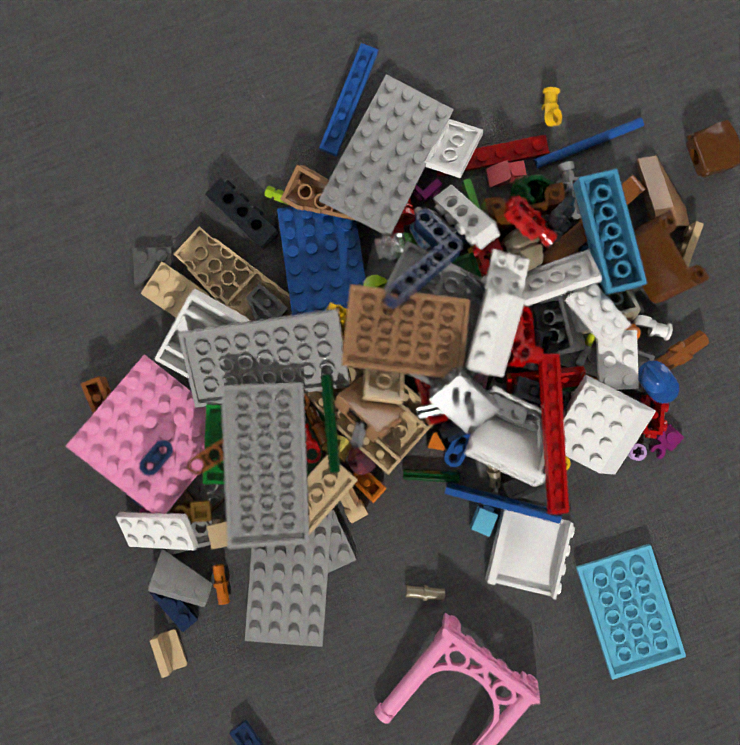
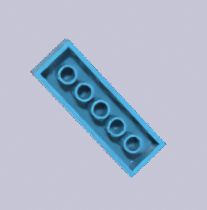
[573,169,647,295]

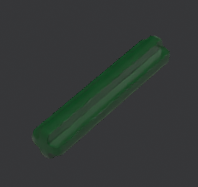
[403,469,460,483]

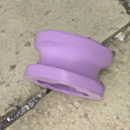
[628,443,647,461]

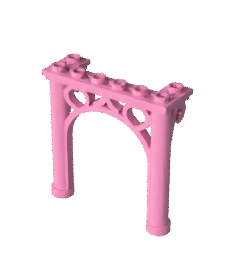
[374,613,541,745]

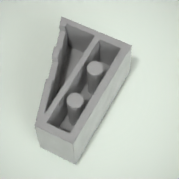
[148,549,212,607]

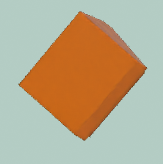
[426,431,445,451]

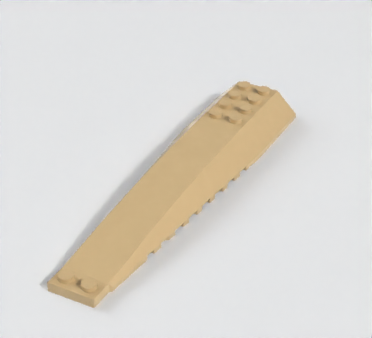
[174,226,433,475]

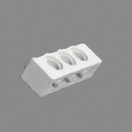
[433,184,499,250]

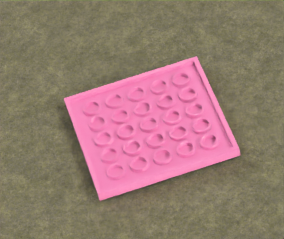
[66,354,206,514]

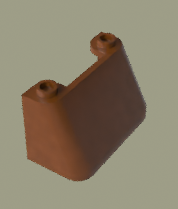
[480,182,565,243]
[633,210,710,303]

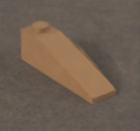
[280,165,355,220]

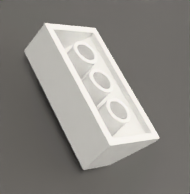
[464,289,525,377]

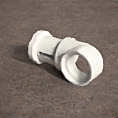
[633,315,673,340]

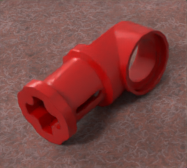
[305,424,321,463]

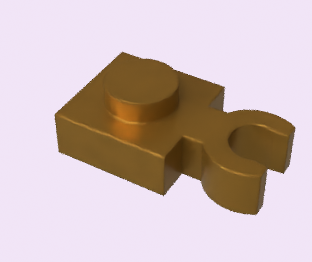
[176,500,212,522]

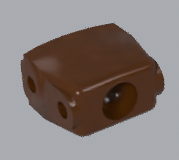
[686,119,740,178]

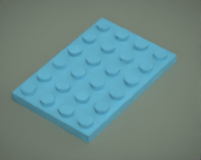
[575,544,686,680]

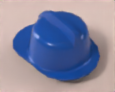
[638,361,679,403]

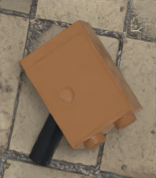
[334,375,404,449]

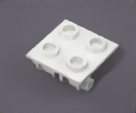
[482,249,530,298]

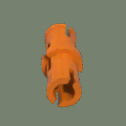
[212,564,230,605]

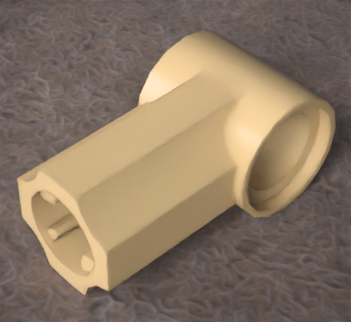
[340,487,369,523]

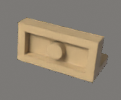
[150,629,188,678]

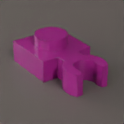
[649,424,684,459]

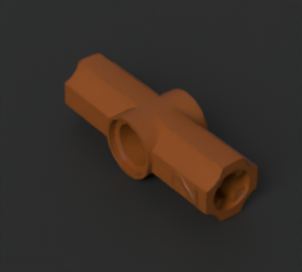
[654,330,709,371]

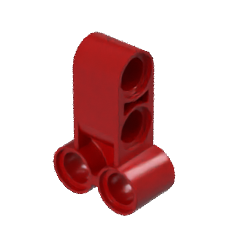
[507,306,544,367]

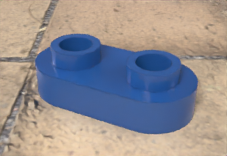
[444,434,471,467]

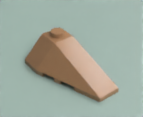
[637,155,689,229]

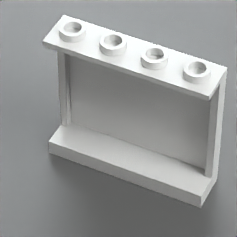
[464,386,546,487]
[485,509,575,599]

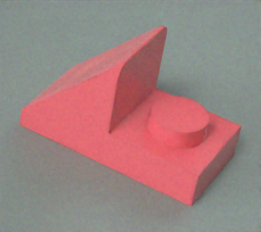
[486,160,527,188]

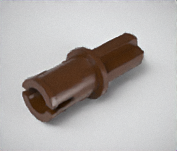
[305,406,327,445]

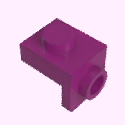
[412,179,442,204]

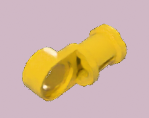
[542,87,562,127]

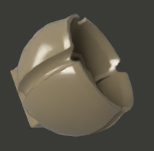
[501,228,543,271]

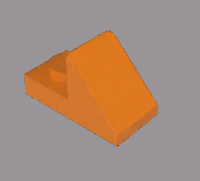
[353,465,387,503]

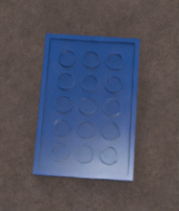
[277,207,366,315]

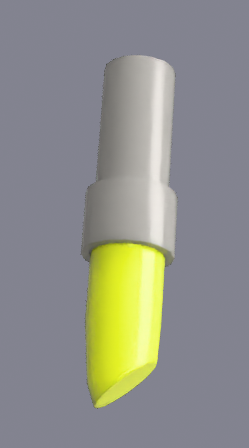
[575,333,595,366]

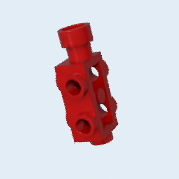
[504,195,557,246]
[639,395,669,439]

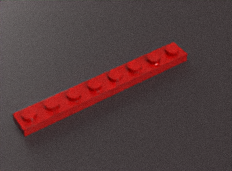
[539,354,569,514]

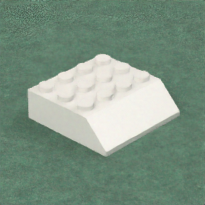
[154,289,250,378]
[563,374,656,474]

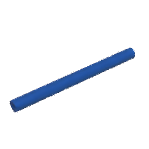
[535,117,644,168]

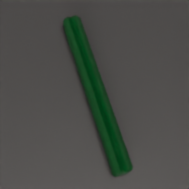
[321,374,340,473]

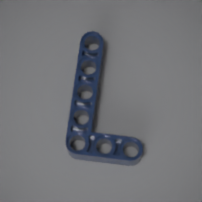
[384,209,462,309]

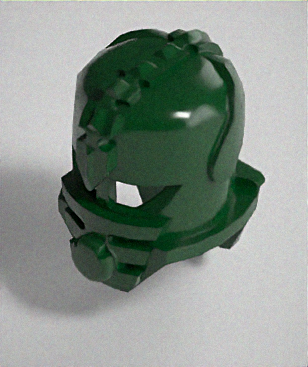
[510,175,554,206]

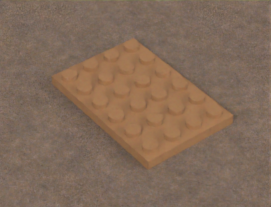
[341,285,470,378]

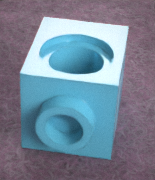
[469,504,498,537]

